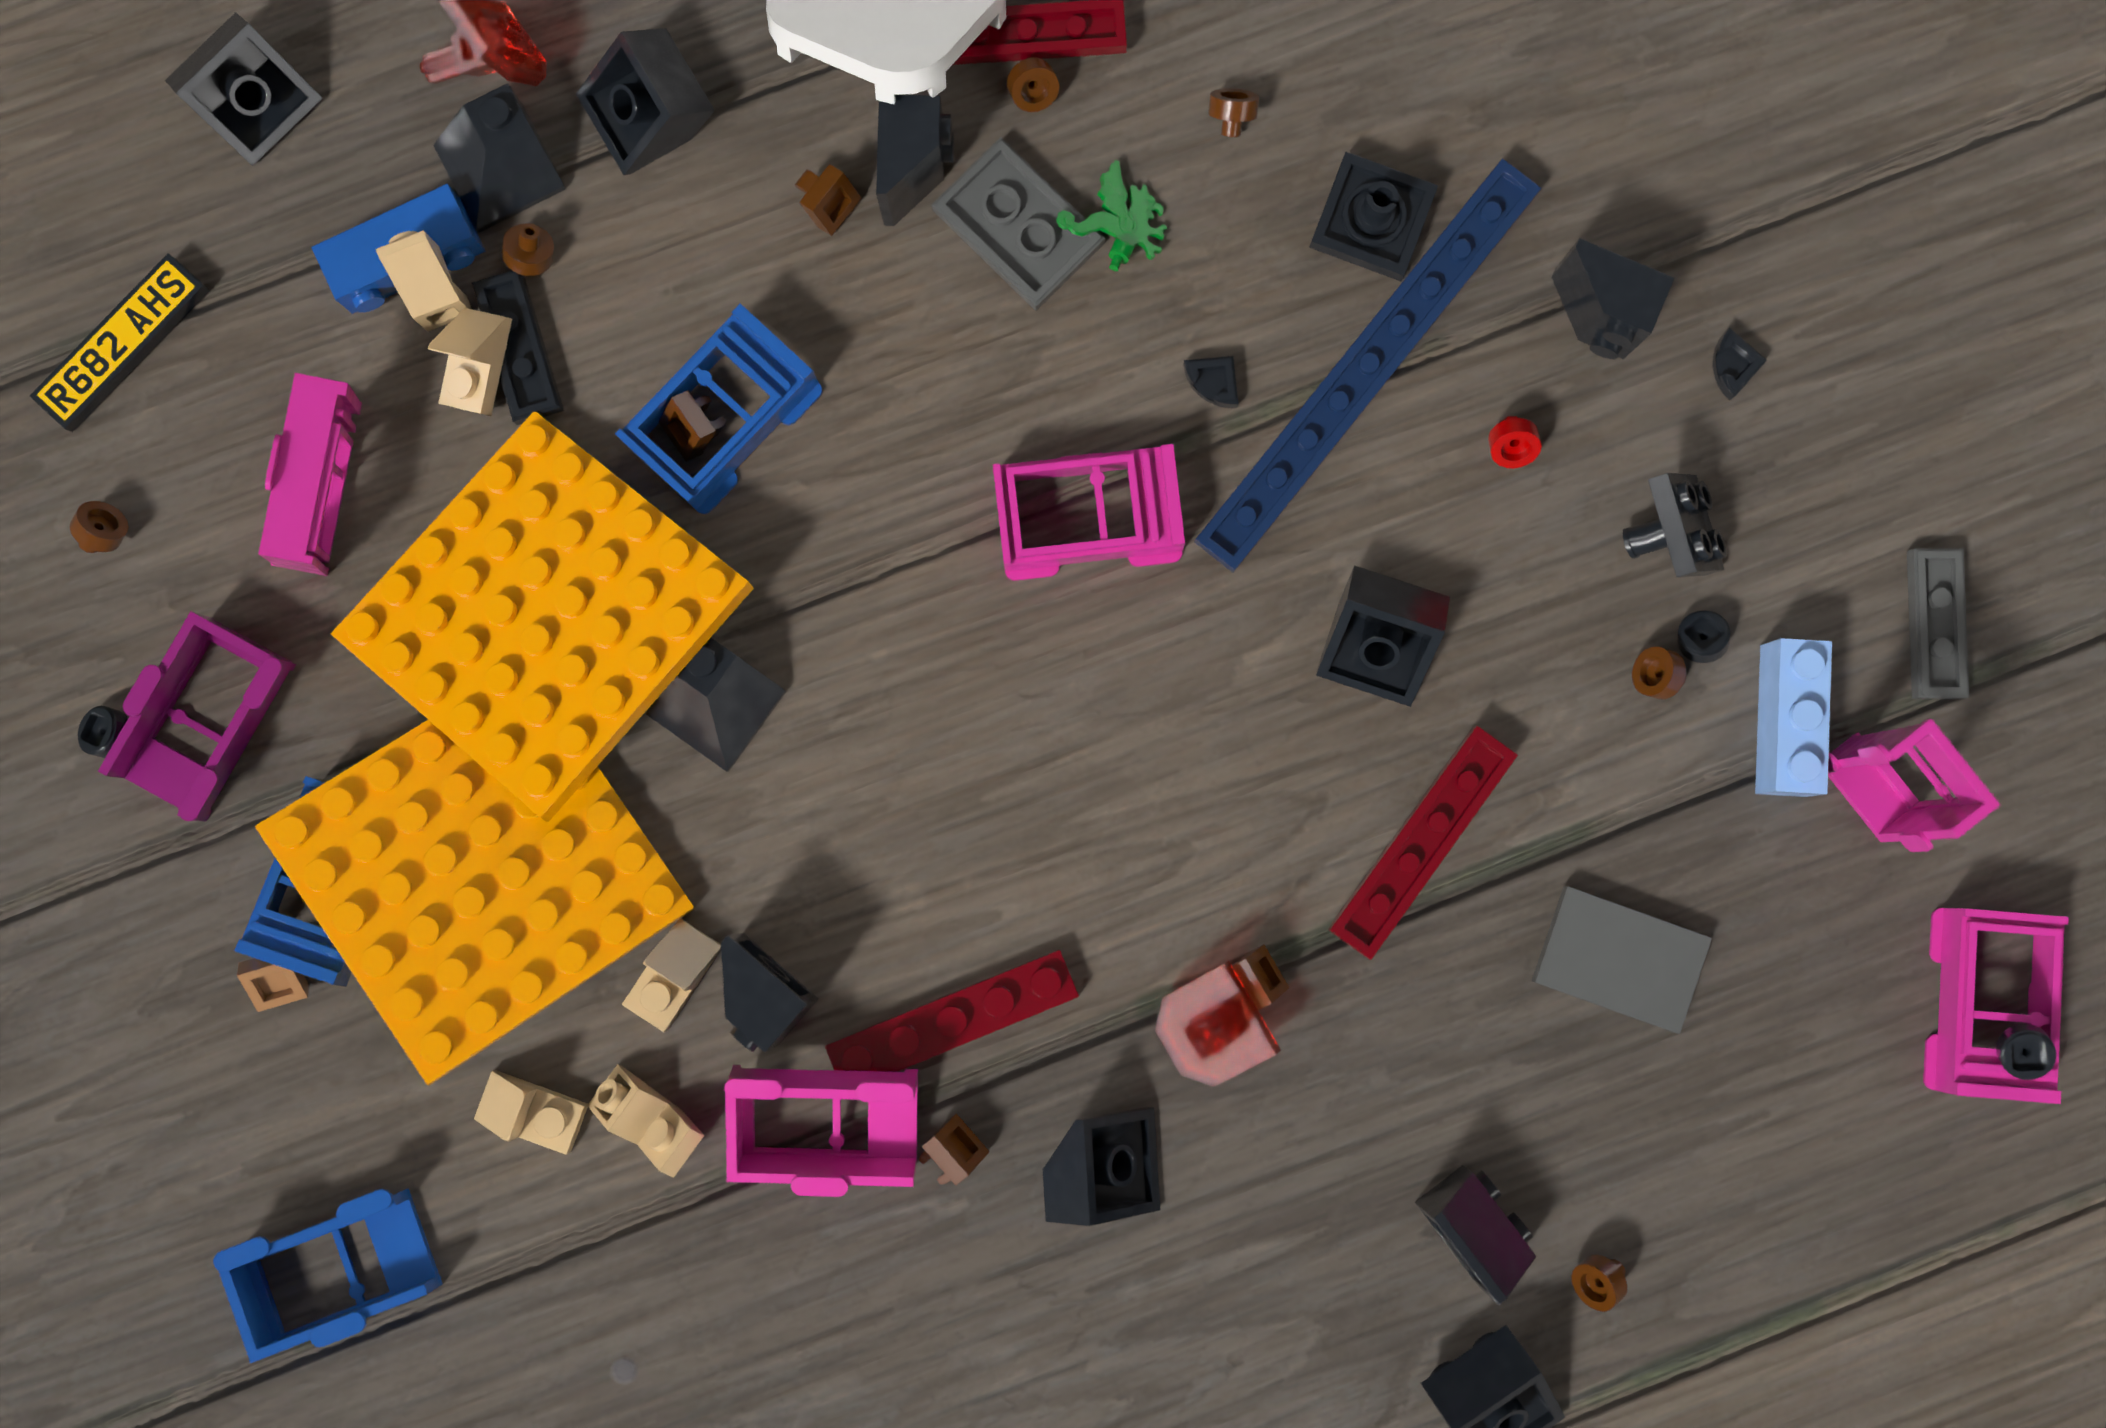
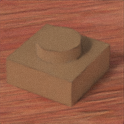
[237,958,309,1012]

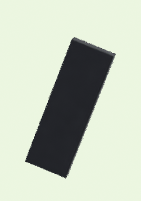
[472,271,564,425]

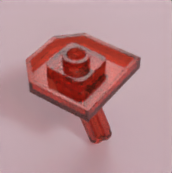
[419,0,546,87]
[1155,961,1281,1087]

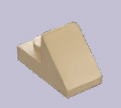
[428,308,512,416]
[622,919,721,1032]
[474,1070,588,1155]

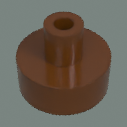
[1007,58,1059,112]
[1208,89,1259,137]
[502,223,554,276]
[70,501,129,553]
[1632,646,1686,700]
[1571,1254,1628,1312]

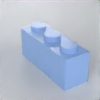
[1755,638,1832,797]

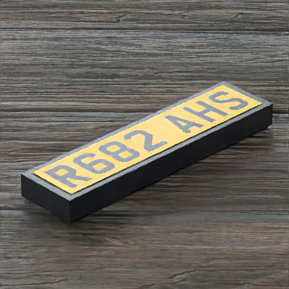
[30,253,210,433]

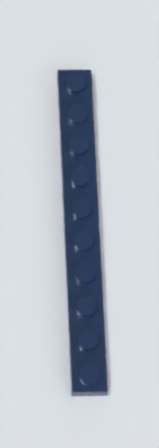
[1194,158,1541,573]

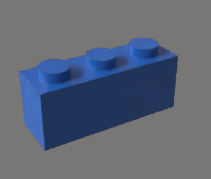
[311,183,486,314]

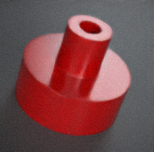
[1488,416,1542,468]

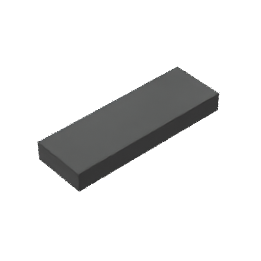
[1907,549,1969,699]

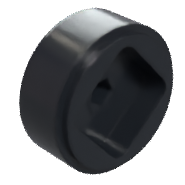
[1678,610,1730,663]
[78,706,128,758]
[1996,1024,2057,1080]

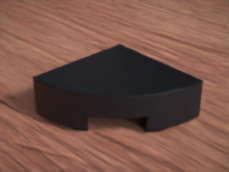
[1713,328,1767,400]
[1183,356,1238,408]

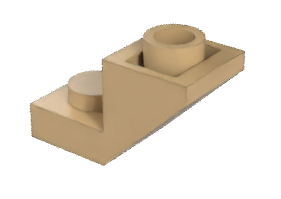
[376,230,472,331]
[587,1064,704,1178]

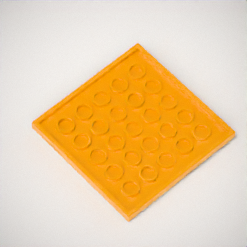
[331,411,754,822]
[254,720,694,1086]

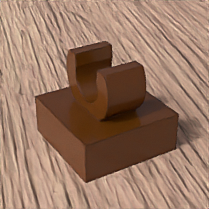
[794,164,861,236]
[659,390,726,462]
[1220,944,1290,1012]
[919,1113,990,1186]

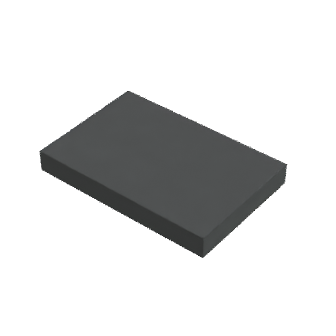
[932,137,1105,311]
[1532,886,1712,1034]

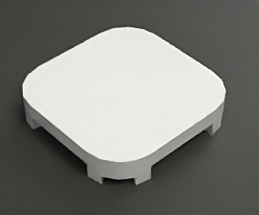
[766,0,1006,104]

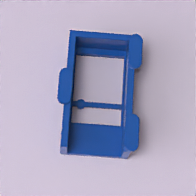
[615,304,822,514]
[234,776,352,987]
[213,1188,443,1363]

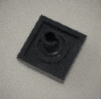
[1309,152,1438,282]
[1623,473,1727,578]

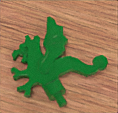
[1056,160,1167,271]

